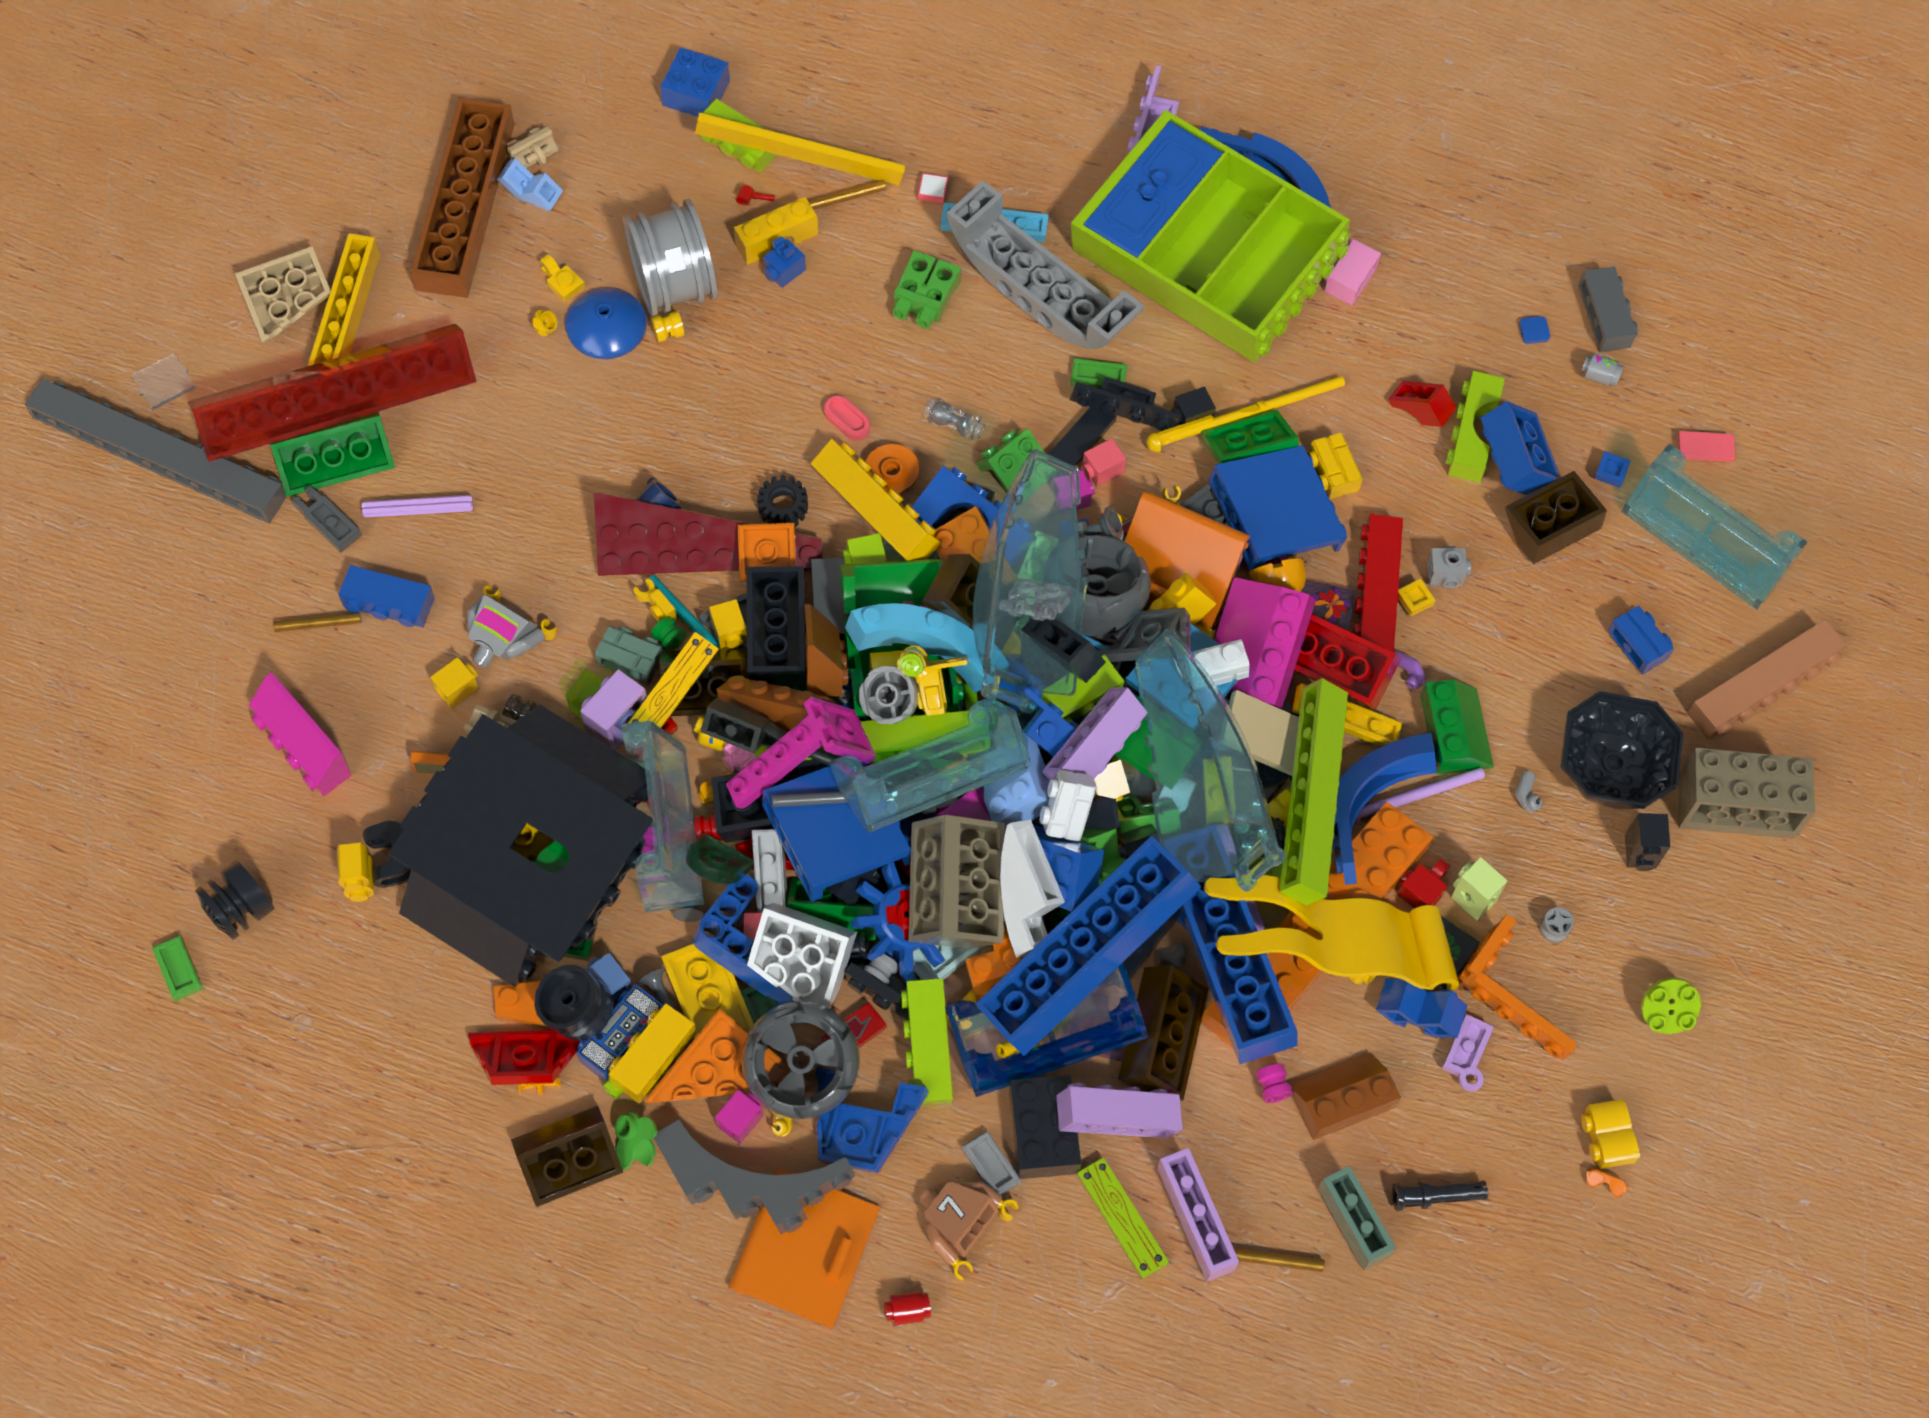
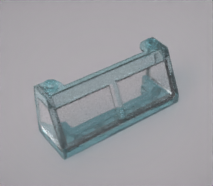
[621,721,704,913]

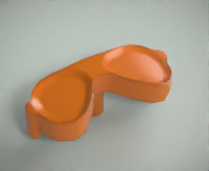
[1586,1169,1628,1197]

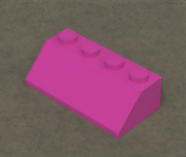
[249,672,352,797]

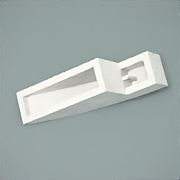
[1000,820,1065,958]

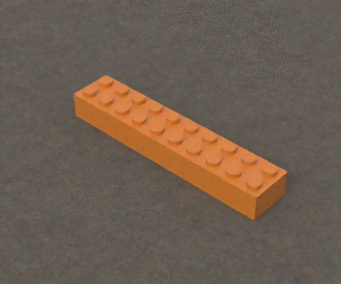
[1201,802,1433,1048]

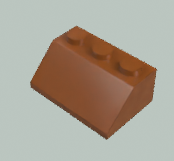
[805,604,848,696]
[1290,1052,1401,1140]

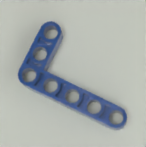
[693,875,795,1005]

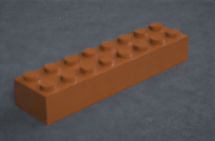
[410,98,514,298]

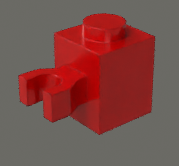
[1397,858,1450,909]

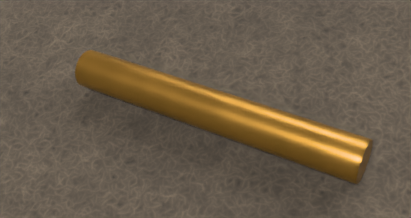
[808,180,886,210]
[274,612,361,632]
[1233,1248,1325,1272]

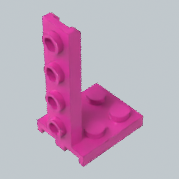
[726,696,877,809]

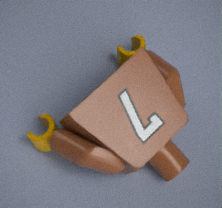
[920,1182,1018,1281]

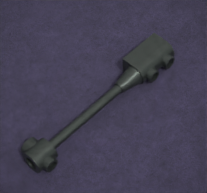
[701,698,934,813]

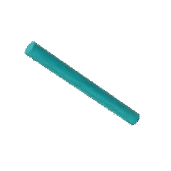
[649,575,722,649]

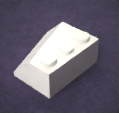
[747,903,857,1009]

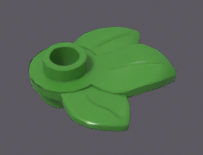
[615,1112,658,1170]

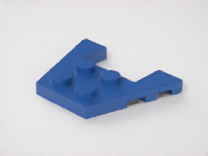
[816,1067,929,1173]

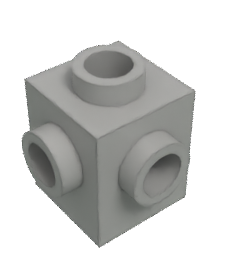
[1427,546,1471,588]

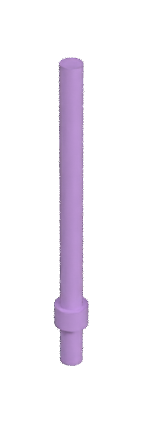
[1354,767,1485,824]

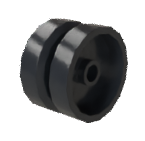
[534,965,613,1041]

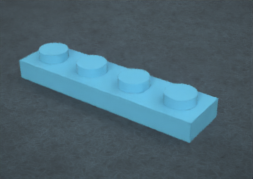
[940,203,1049,242]

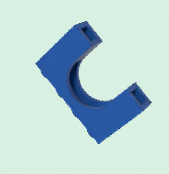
[912,466,1035,567]

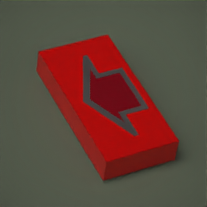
[821,1002,887,1048]

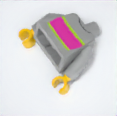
[468,585,558,668]

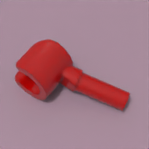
[736,185,775,206]

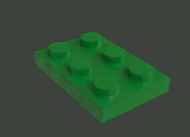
[1201,409,1299,464]

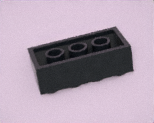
[711,760,828,843]

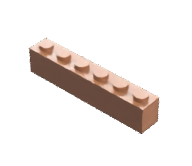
[1687,619,1847,740]

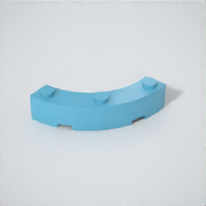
[845,603,1006,693]

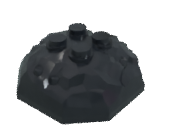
[1560,691,1683,809]

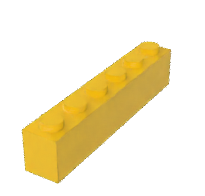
[306,233,380,391]
[810,439,941,561]

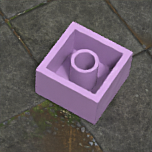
[580,669,647,750]

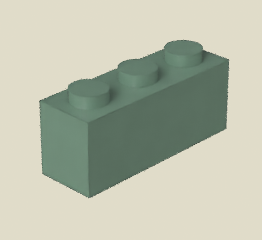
[1318,1166,1396,1270]

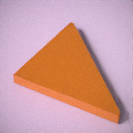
[644,1009,810,1103]

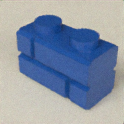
[1607,606,1674,674]

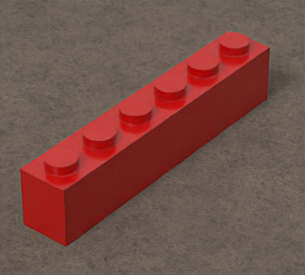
[1353,514,1403,652]

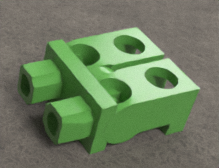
[893,250,961,330]

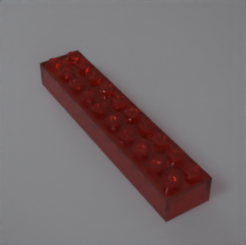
[187,323,477,462]

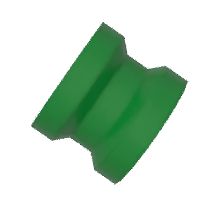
[651,616,687,651]

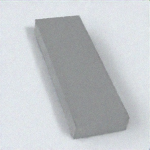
[752,829,788,913]

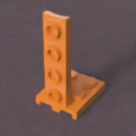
[1457,914,1576,1060]

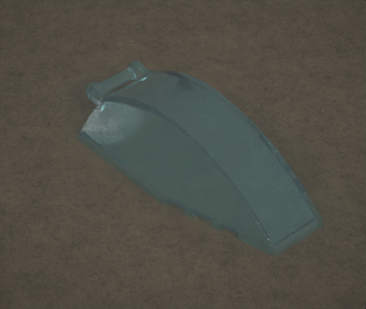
[973,449,1087,714]

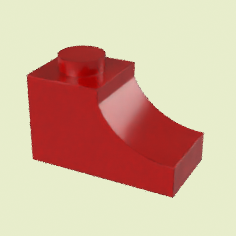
[1388,381,1457,427]

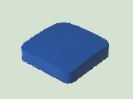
[1519,317,1550,344]

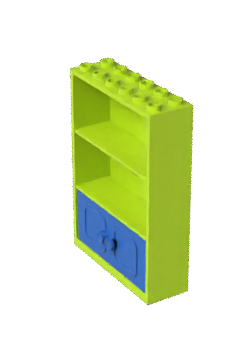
[1071,110,1351,363]

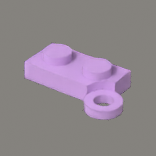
[1442,1014,1494,1092]

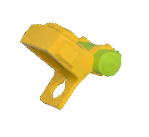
[897,645,969,715]

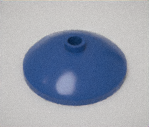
[565,288,647,359]

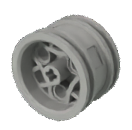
[623,199,718,317]

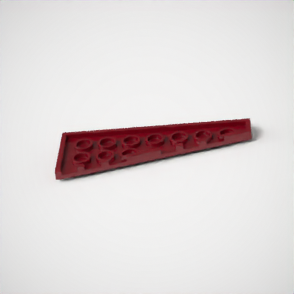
[594,492,823,576]

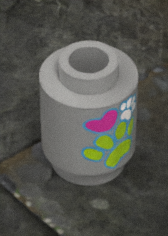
[1581,353,1624,387]

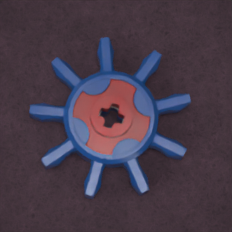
[850,862,945,976]

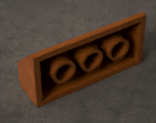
[717,676,841,733]

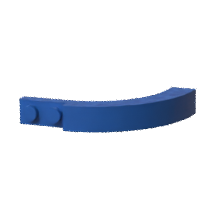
[1200,127,1331,208]
[1332,733,1437,885]

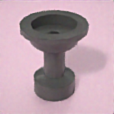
[1074,506,1122,539]

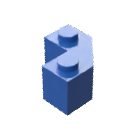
[1376,978,1468,1038]

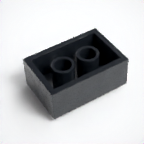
[1009,1075,1081,1179]

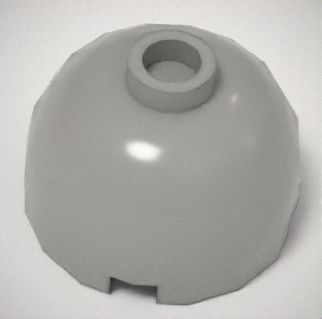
[859,666,918,724]

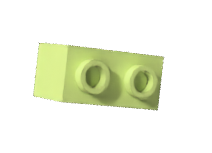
[1451,857,1508,921]

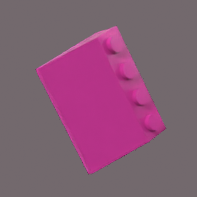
[1214,577,1316,710]

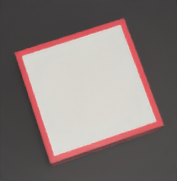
[918,173,948,204]

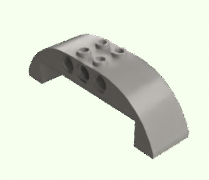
[946,180,1145,349]

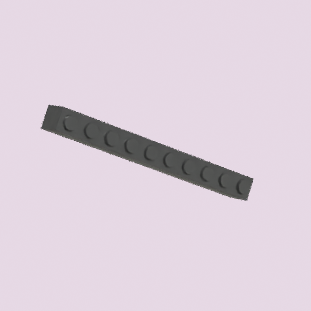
[25,379,287,524]

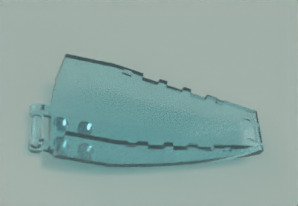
[1135,629,1286,892]

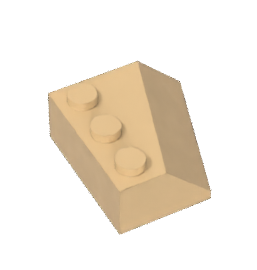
[235,246,331,345]

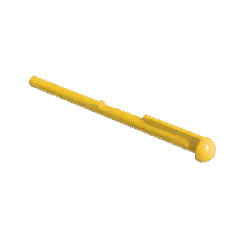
[1146,376,1345,453]

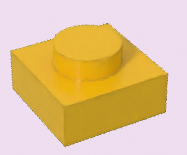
[1398,579,1436,617]

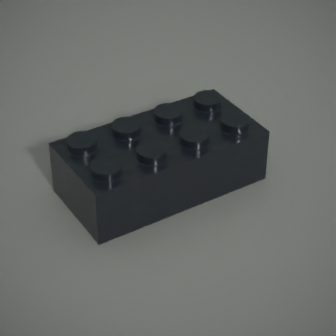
[746,566,805,685]

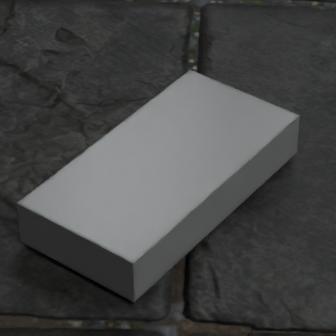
[962,1131,1021,1195]

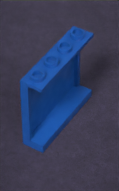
[1208,445,1347,571]
[762,759,911,902]

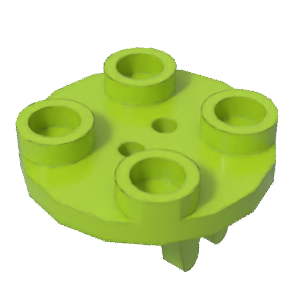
[1641,977,1701,1034]

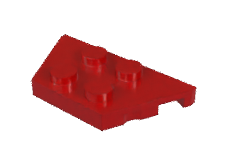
[468,1030,581,1085]

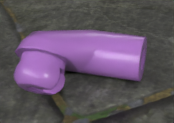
[1395,651,1426,690]

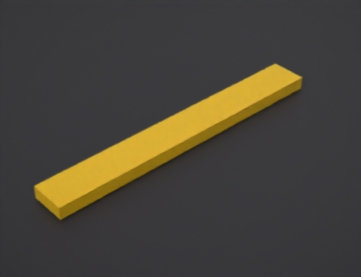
[695,113,905,186]

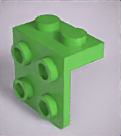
[975,428,1057,503]

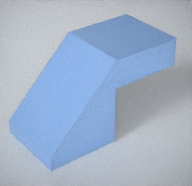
[497,158,563,211]

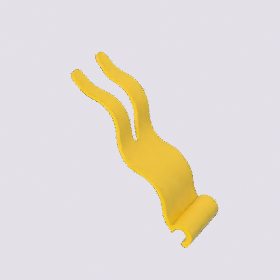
[1204,875,1459,990]

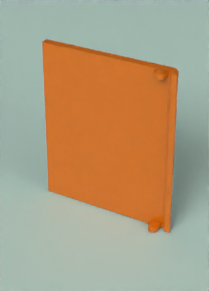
[1125,491,1250,629]
[728,1168,880,1329]

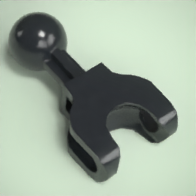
[363,820,411,888]

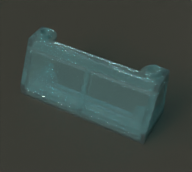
[1621,444,1808,610]
[830,697,1032,833]

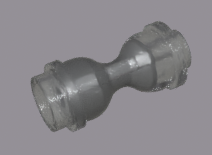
[923,397,985,442]

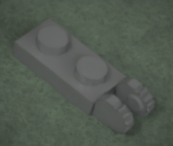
[291,486,362,553]

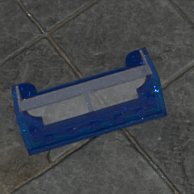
[945,962,1149,1097]

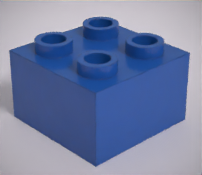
[660,47,730,117]

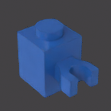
[763,236,806,288]

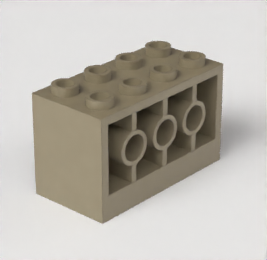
[1678,748,1815,839]
[909,815,1005,949]

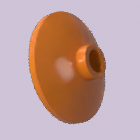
[866,444,920,493]

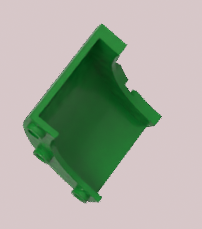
[840,559,964,719]

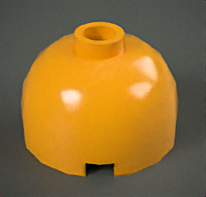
[1249,558,1307,592]

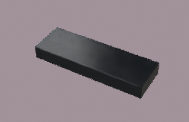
[1047,407,1117,475]

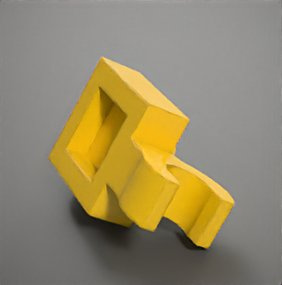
[540,254,585,303]
[633,578,677,622]

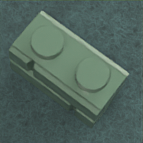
[595,626,662,684]

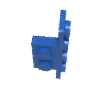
[1014,684,1079,758]

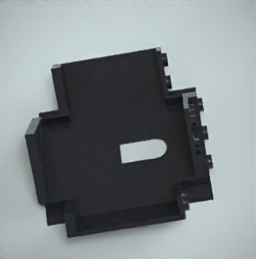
[388,704,655,987]

